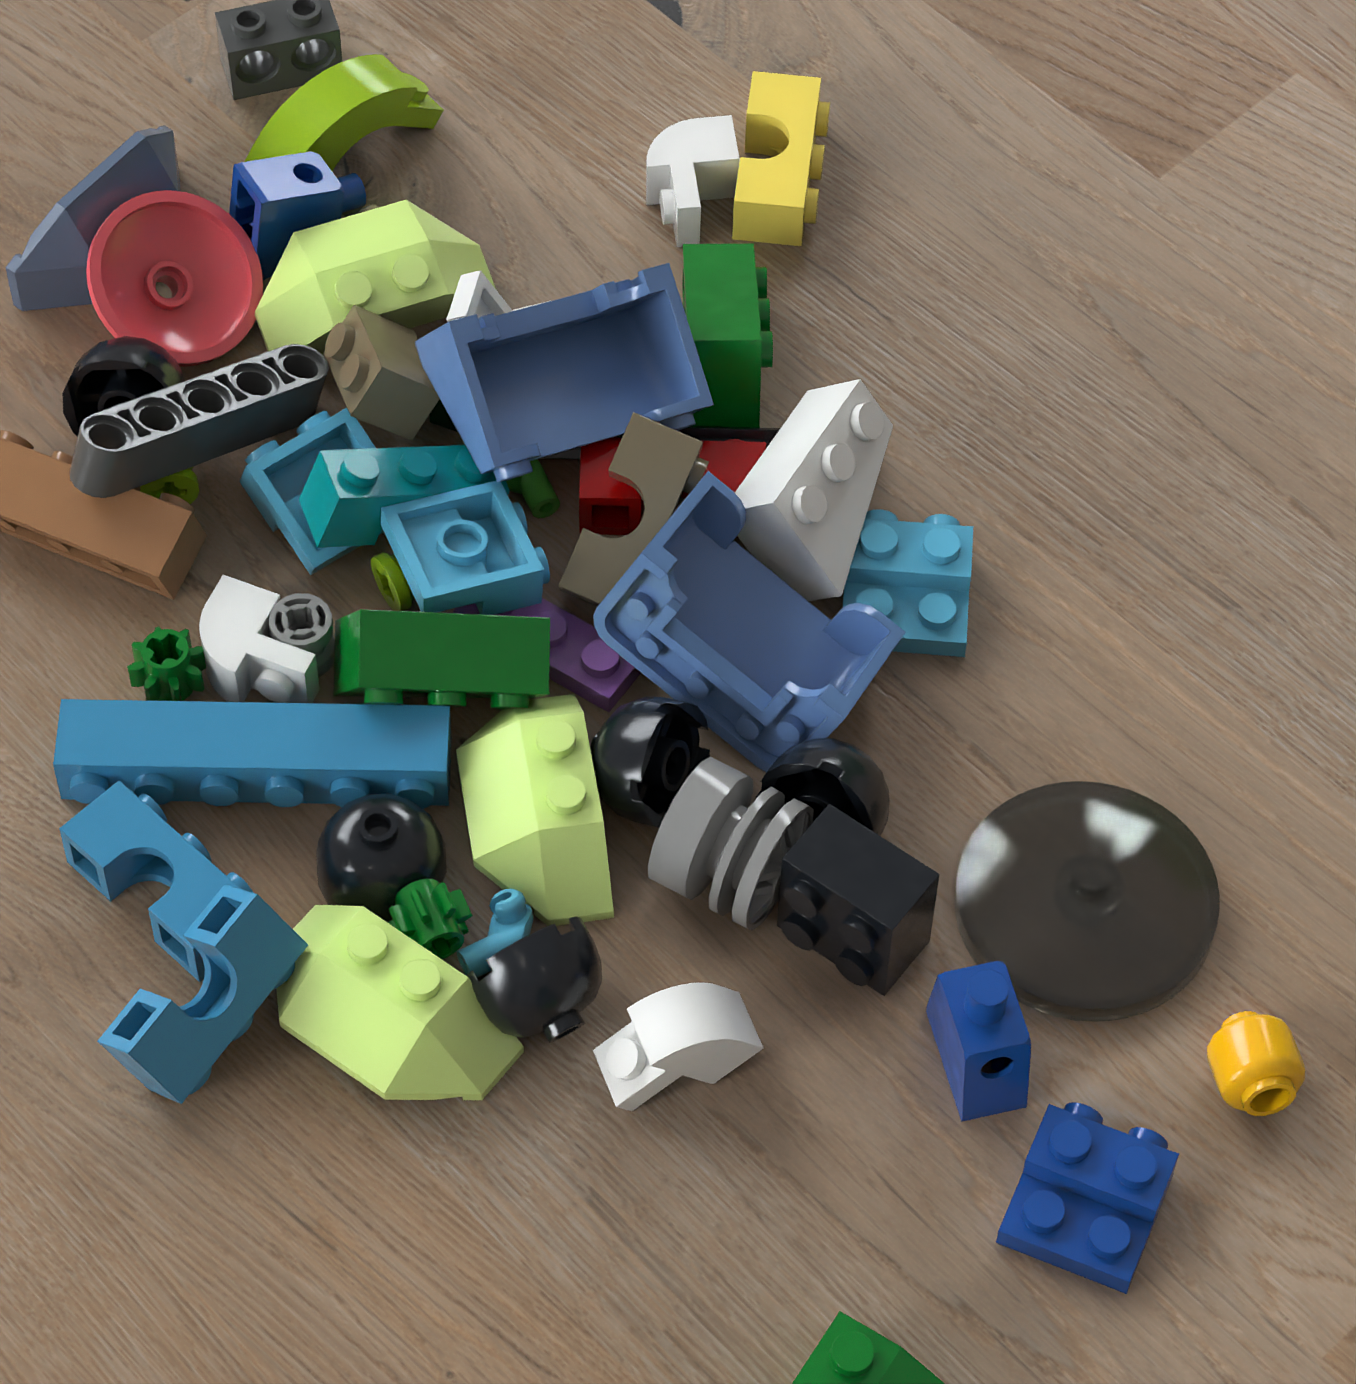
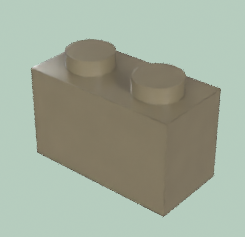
[323,305,440,441]

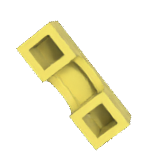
[732,71,830,246]

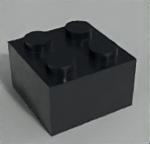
[777,804,940,996]

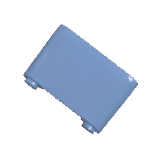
[414,263,714,483]
[593,471,905,772]

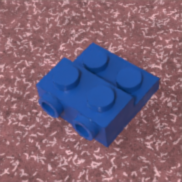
[996,1102,1179,1294]

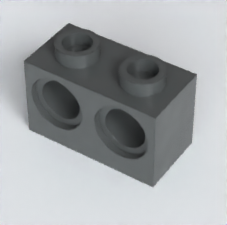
[215,0,342,100]

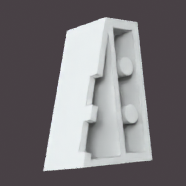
[735,379,893,601]

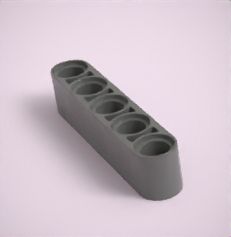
[69,344,329,498]

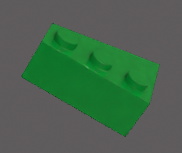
[682,243,773,428]
[333,609,550,710]

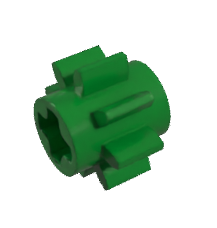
[127,627,206,701]
[388,879,473,959]

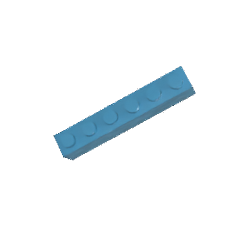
[53,699,452,809]

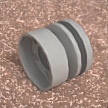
[648,757,814,931]

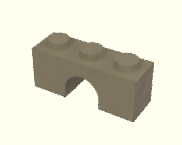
[558,412,709,606]

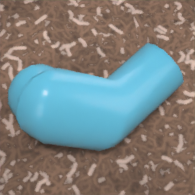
[456,889,534,978]

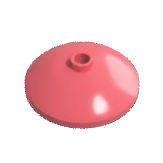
[86,190,263,367]

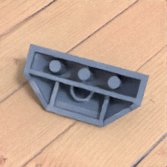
[5,125,181,311]

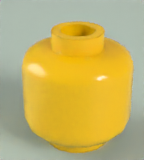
[1207,1011,1305,1116]

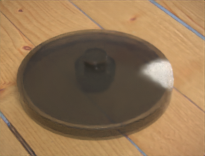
[954,781,1220,1022]

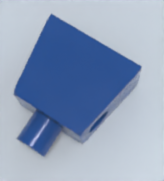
[229,151,366,280]
[926,961,1031,1122]

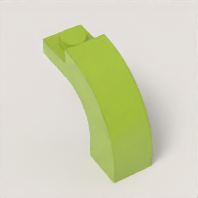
[244,54,444,172]

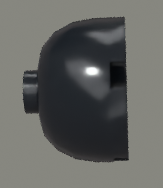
[62,336,186,437]
[590,696,710,828]
[756,738,890,836]
[316,793,447,923]
[466,916,602,1043]

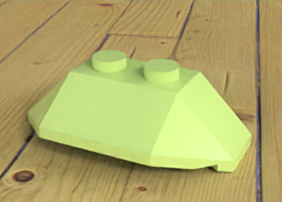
[255,200,496,355]
[456,694,614,926]
[276,905,524,1100]

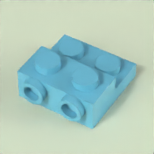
[239,408,384,575]
[381,481,550,615]
[842,509,974,657]

